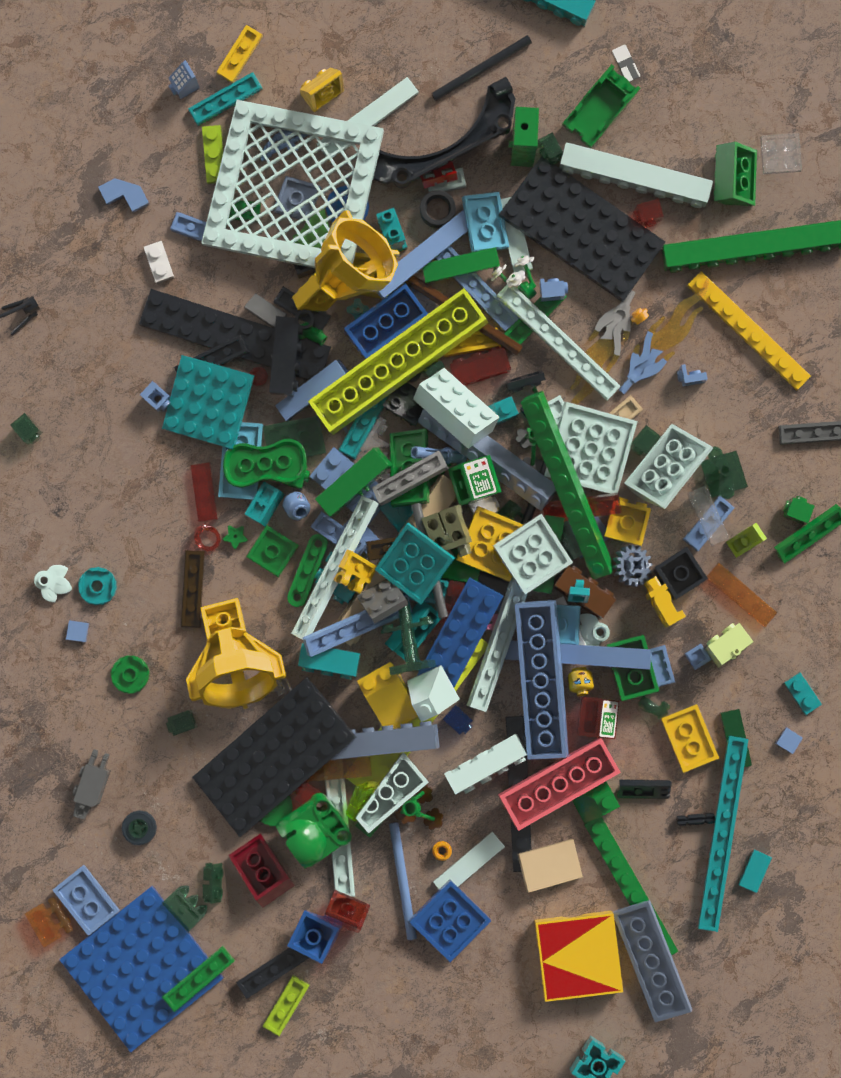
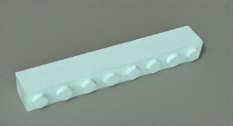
[559,142,713,208]

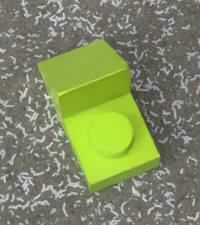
[726,523,767,558]

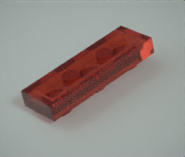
[190,462,218,522]

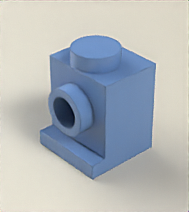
[539,278,568,301]
[140,381,170,412]

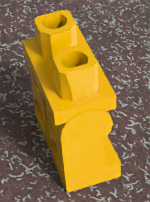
[644,577,686,628]

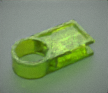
[346,783,374,822]

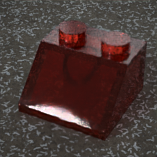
[323,890,370,933]

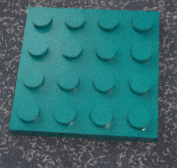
[162,355,254,449]

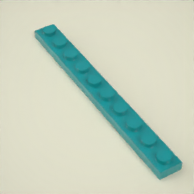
[698,735,749,932]

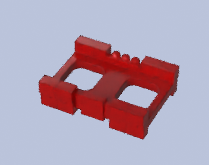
[421,161,458,189]

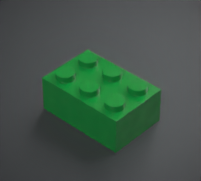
[605,635,659,701]

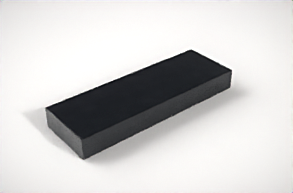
[273,286,331,331]

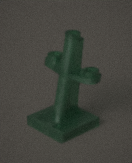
[700,446,748,499]
[381,597,436,675]

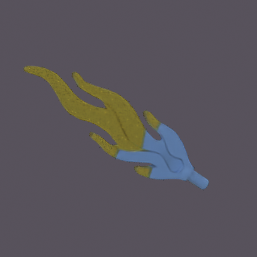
[619,278,709,395]

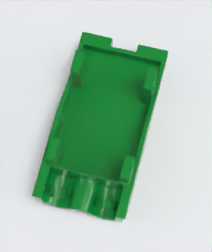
[562,64,641,149]

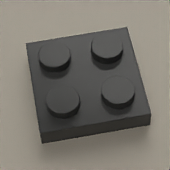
[357,579,408,624]

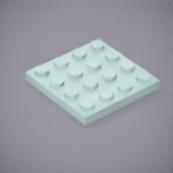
[544,401,638,495]

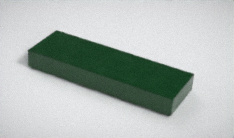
[720,709,752,767]

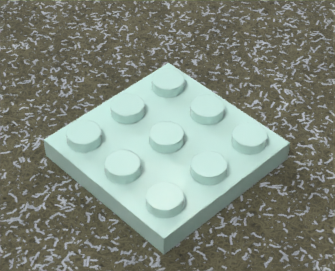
[493,514,573,595]

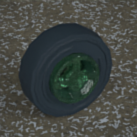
[121,810,157,846]

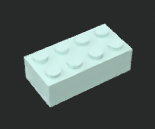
[413,368,499,449]

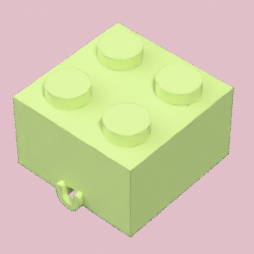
[705,623,753,668]

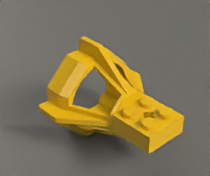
[292,210,400,311]
[186,598,286,709]

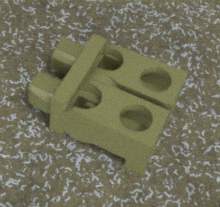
[421,505,472,557]

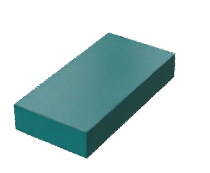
[738,849,772,893]

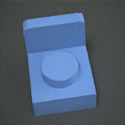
[677,364,708,387]

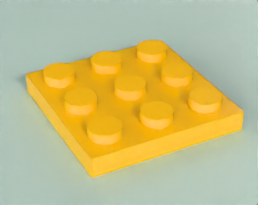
[456,506,523,582]

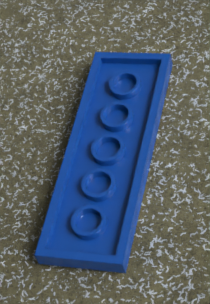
[417,577,503,688]

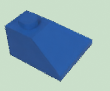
[287,910,342,964]

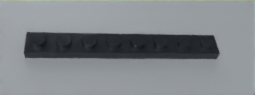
[505,716,532,872]

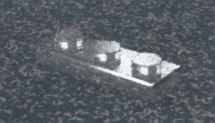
[688,486,729,546]

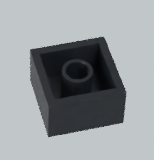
[652,547,708,601]

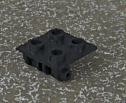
[383,382,424,427]

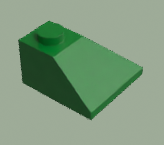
[572,781,620,823]

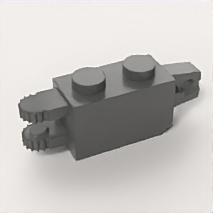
[72,749,111,819]

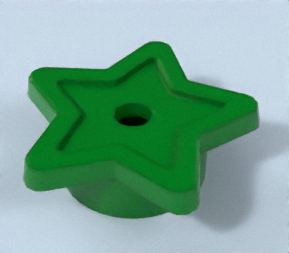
[223,525,248,549]

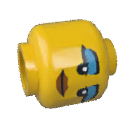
[568,667,594,696]

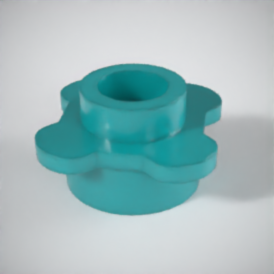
[346,298,369,320]

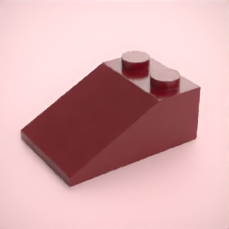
[228,833,295,908]

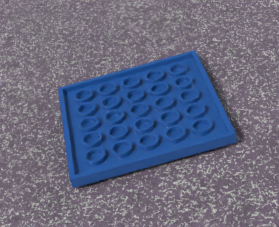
[59,885,224,1052]

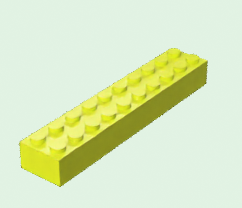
[308,288,488,435]

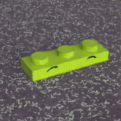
[202,125,224,184]

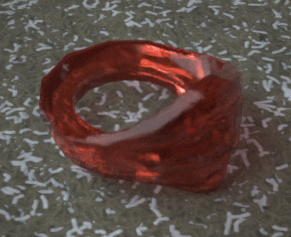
[194,525,221,551]

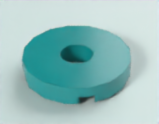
[78,567,117,605]

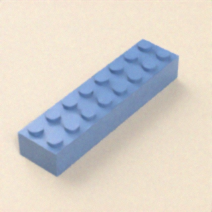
[515,600,569,760]

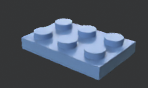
[53,865,120,936]

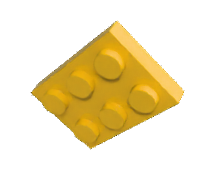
[661,704,719,773]

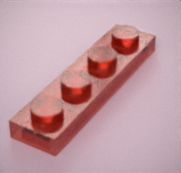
[543,493,622,521]

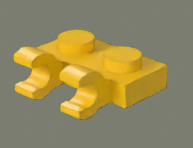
[334,549,377,594]

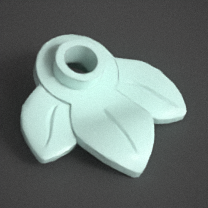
[34,565,72,603]
[580,614,610,646]

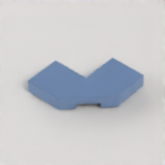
[98,178,149,213]

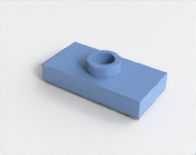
[650,645,675,687]

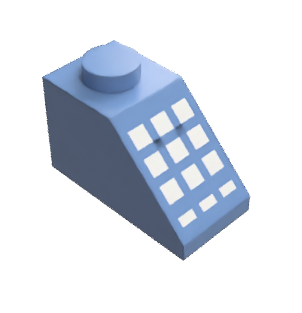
[168,60,200,99]

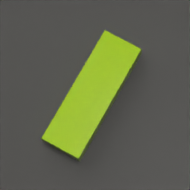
[263,975,309,1036]

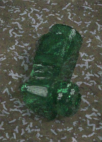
[637,696,671,719]

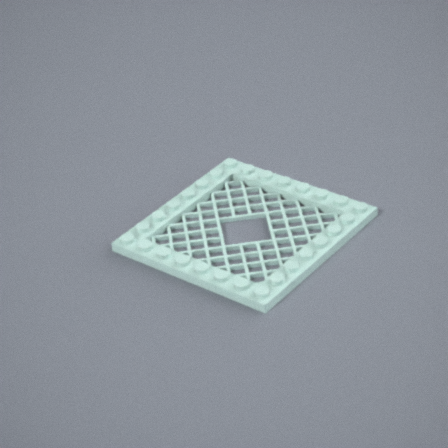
[202,100,384,268]

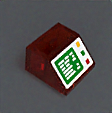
[577,696,620,739]

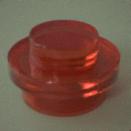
[249,367,268,386]

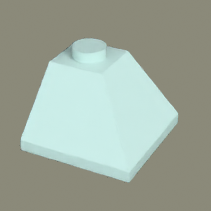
[407,666,460,722]

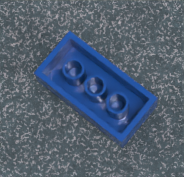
[344,283,428,359]

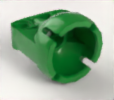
[276,793,352,869]

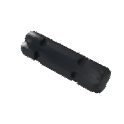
[676,813,715,826]

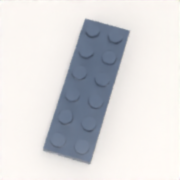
[613,900,692,1022]

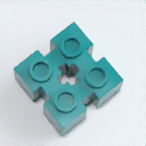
[570,1035,626,1078]

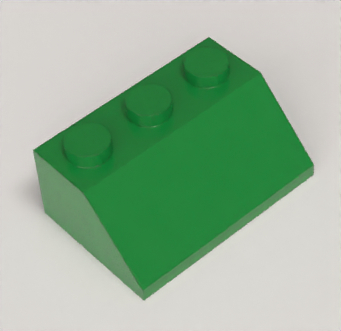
[714,141,757,206]

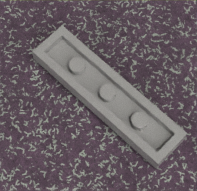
[372,451,449,506]

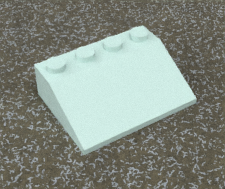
[624,424,713,509]

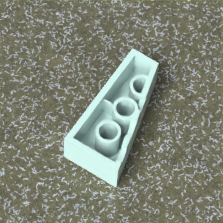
[444,734,527,794]
[356,752,429,833]

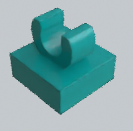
[568,579,590,603]

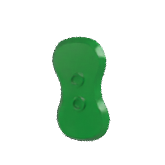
[223,439,307,488]

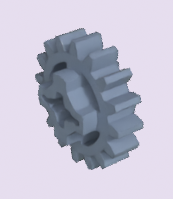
[612,545,653,587]

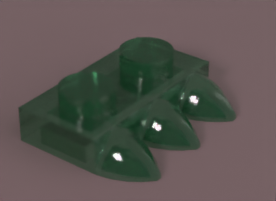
[162,885,207,932]

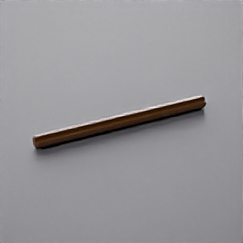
[404,275,522,355]

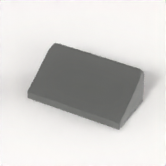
[244,293,287,328]

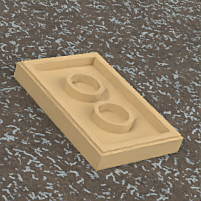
[517,839,583,893]

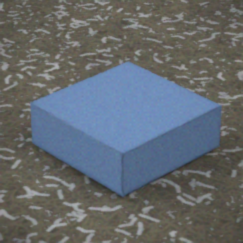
[66,620,89,642]
[685,643,712,670]
[775,727,803,754]

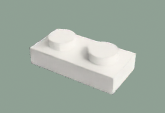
[144,241,174,284]

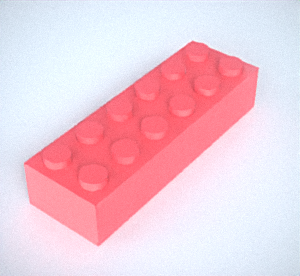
[498,738,621,831]

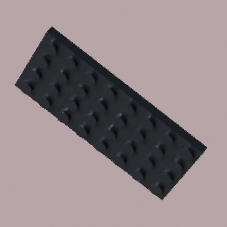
[499,156,666,302]
[192,677,357,837]

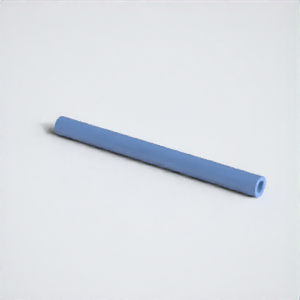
[389,822,417,940]

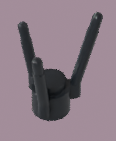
[0,296,40,336]

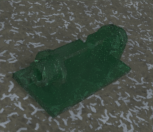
[202,863,224,904]

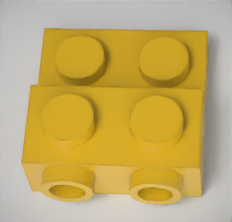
[604,497,651,546]

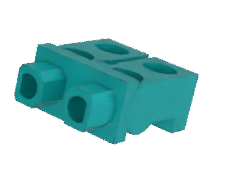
[376,208,408,252]

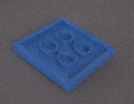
[409,879,491,962]

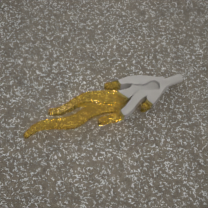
[570,291,635,405]

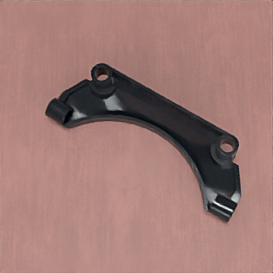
[356,77,516,189]

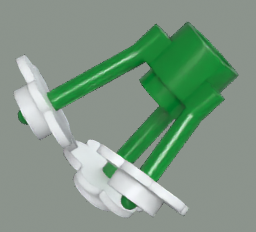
[491,255,537,300]

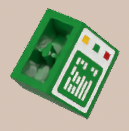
[448,455,501,506]

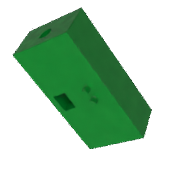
[509,107,539,167]
[315,447,393,517]

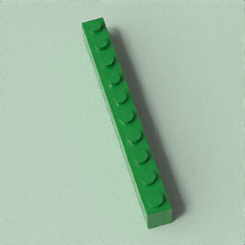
[661,220,841,273]
[520,391,614,579]

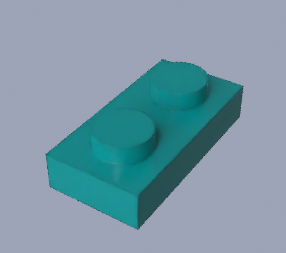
[784,672,822,715]

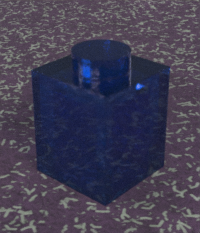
[443,705,473,735]

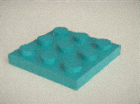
[375,522,455,605]

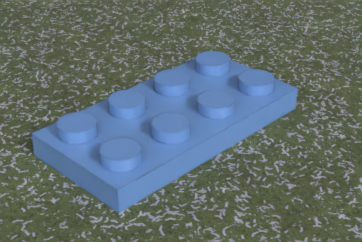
[310,447,381,525]

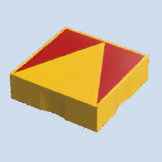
[534,911,623,1002]

